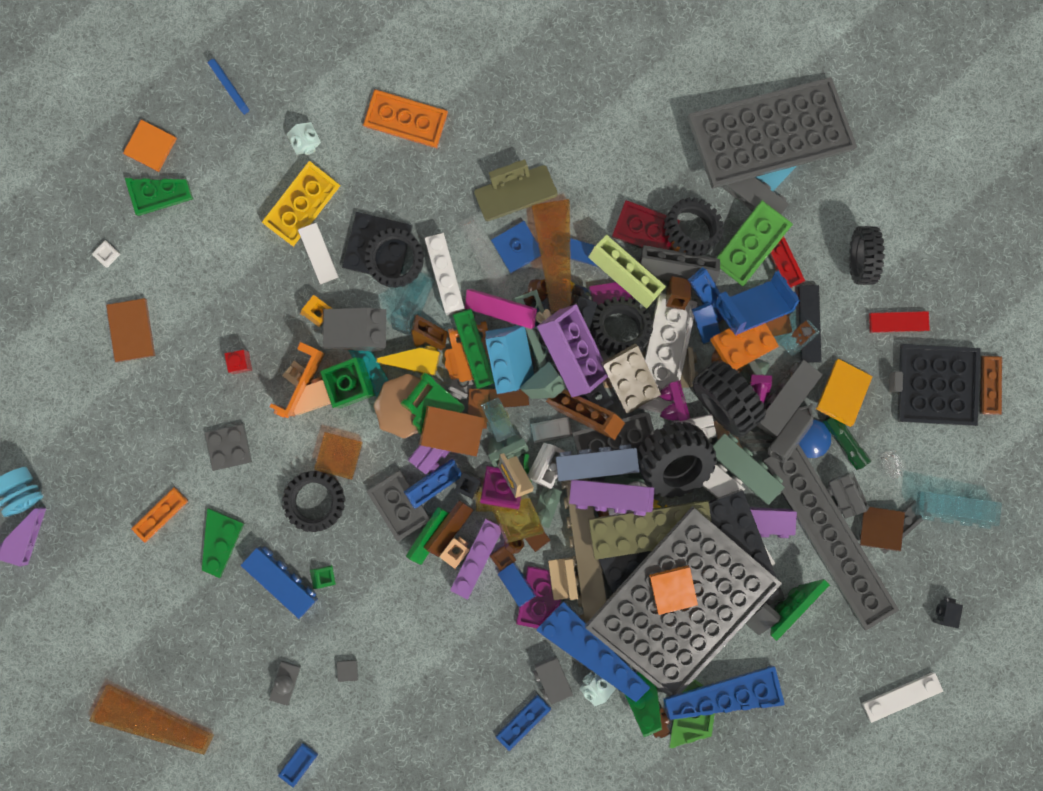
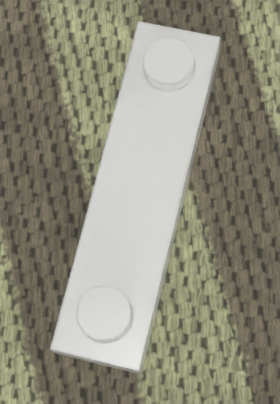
[862,672,943,723]

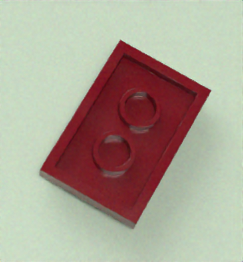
[612,200,680,250]

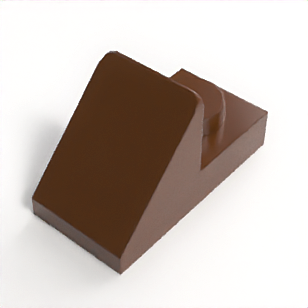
[411,314,448,350]

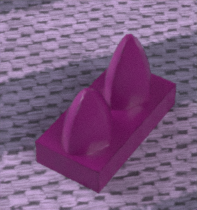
[750,375,772,404]
[659,380,690,421]

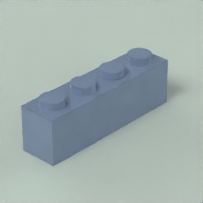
[555,444,639,481]

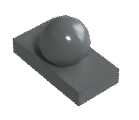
[269,661,301,706]

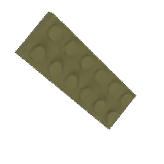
[588,500,711,560]

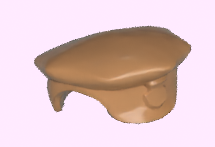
[374,374,432,438]

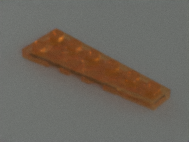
[531,199,571,315]
[89,684,214,755]

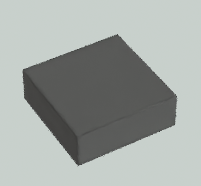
[889,372,903,393]
[337,660,358,682]

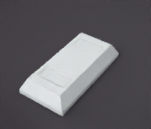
[531,417,572,443]

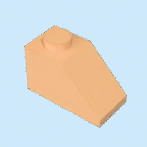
[294,377,331,415]

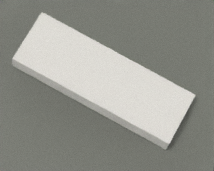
[298,223,339,284]

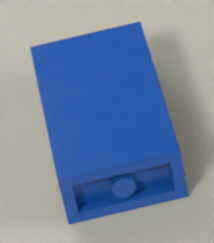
[715,271,800,335]

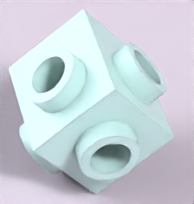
[287,122,321,155]
[579,673,616,706]

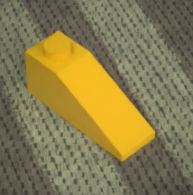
[377,346,441,376]

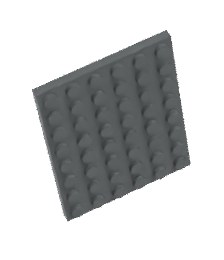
[585,506,782,697]

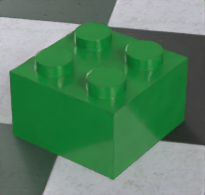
[320,357,375,409]

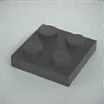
[205,424,252,471]

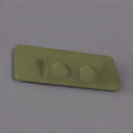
[474,159,558,222]

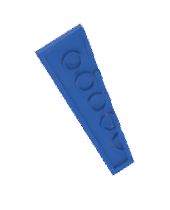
[536,601,650,702]
[663,666,785,720]

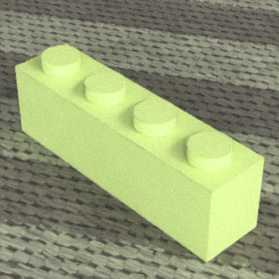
[588,235,666,309]

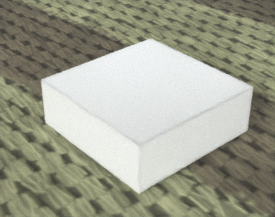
[92,240,120,268]

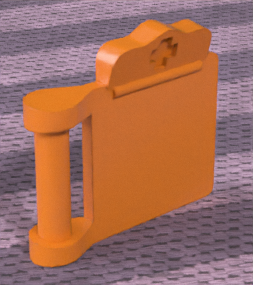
[445,321,492,382]

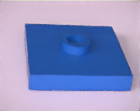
[491,221,544,274]

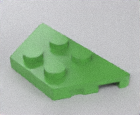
[668,679,715,748]

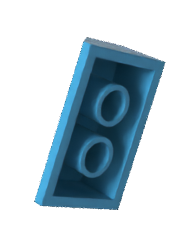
[485,325,534,394]

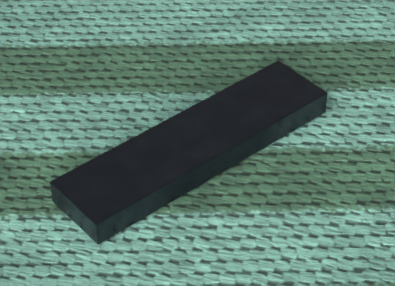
[798,285,822,363]

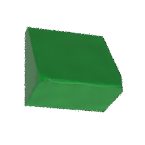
[310,565,336,589]

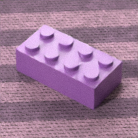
[537,304,607,397]

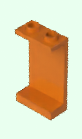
[270,342,325,418]

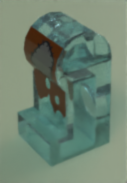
[779,320,819,356]

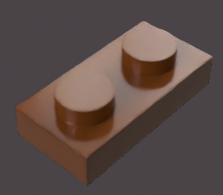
[468,389,489,429]

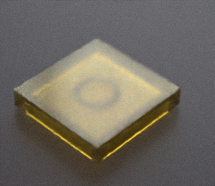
[492,497,544,543]

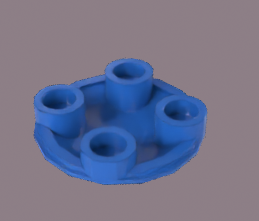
[799,420,831,458]

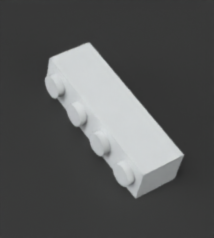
[425,233,465,316]

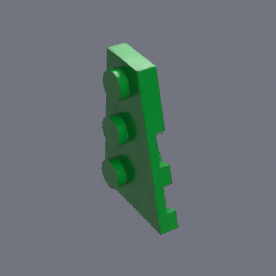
[125,178,193,216]
[202,508,245,578]

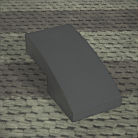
[745,603,781,635]

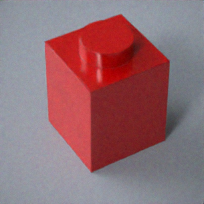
[224,350,252,374]

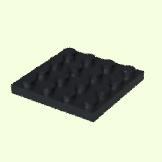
[897,344,981,426]

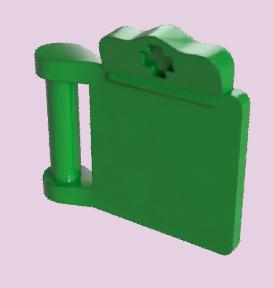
[400,372,465,435]

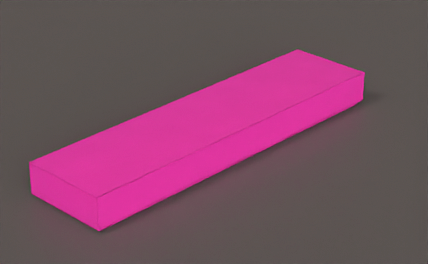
[465,289,537,329]

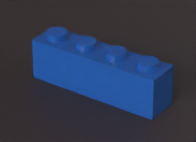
[241,546,318,619]

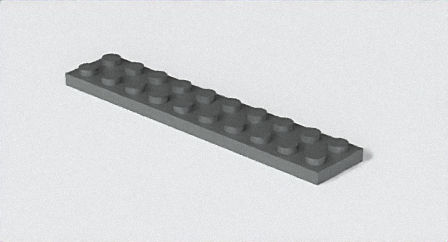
[762,444,899,630]

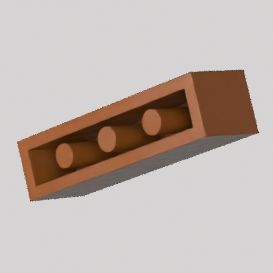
[546,389,625,440]

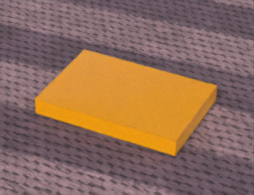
[816,359,873,427]

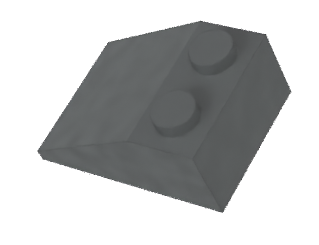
[323,308,386,352]

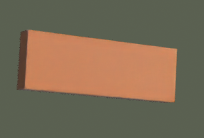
[131,487,188,543]

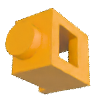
[300,295,332,327]

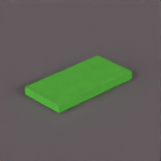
[716,200,793,286]

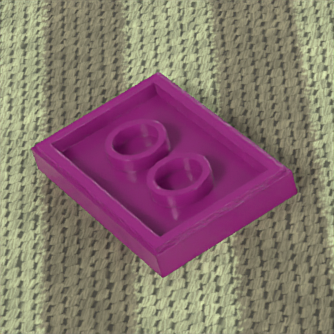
[516,566,561,629]

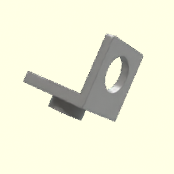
[449,379,474,400]

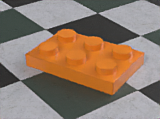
[710,323,779,370]

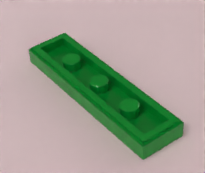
[453,309,494,389]

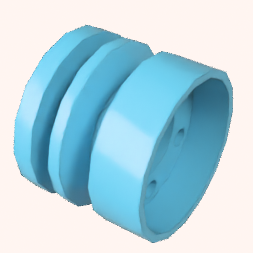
[0,467,43,517]

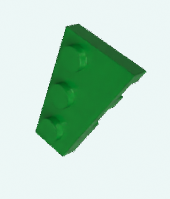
[625,672,662,738]

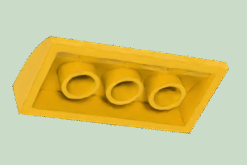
[262,161,340,247]

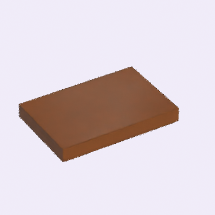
[106,298,155,362]
[419,406,485,457]

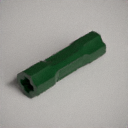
[823,417,872,470]

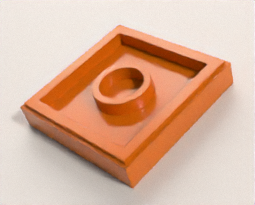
[123,120,177,172]
[649,565,698,615]

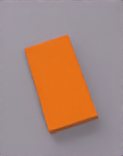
[363,89,448,149]

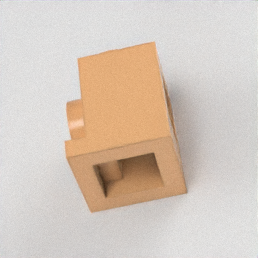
[440,537,470,569]

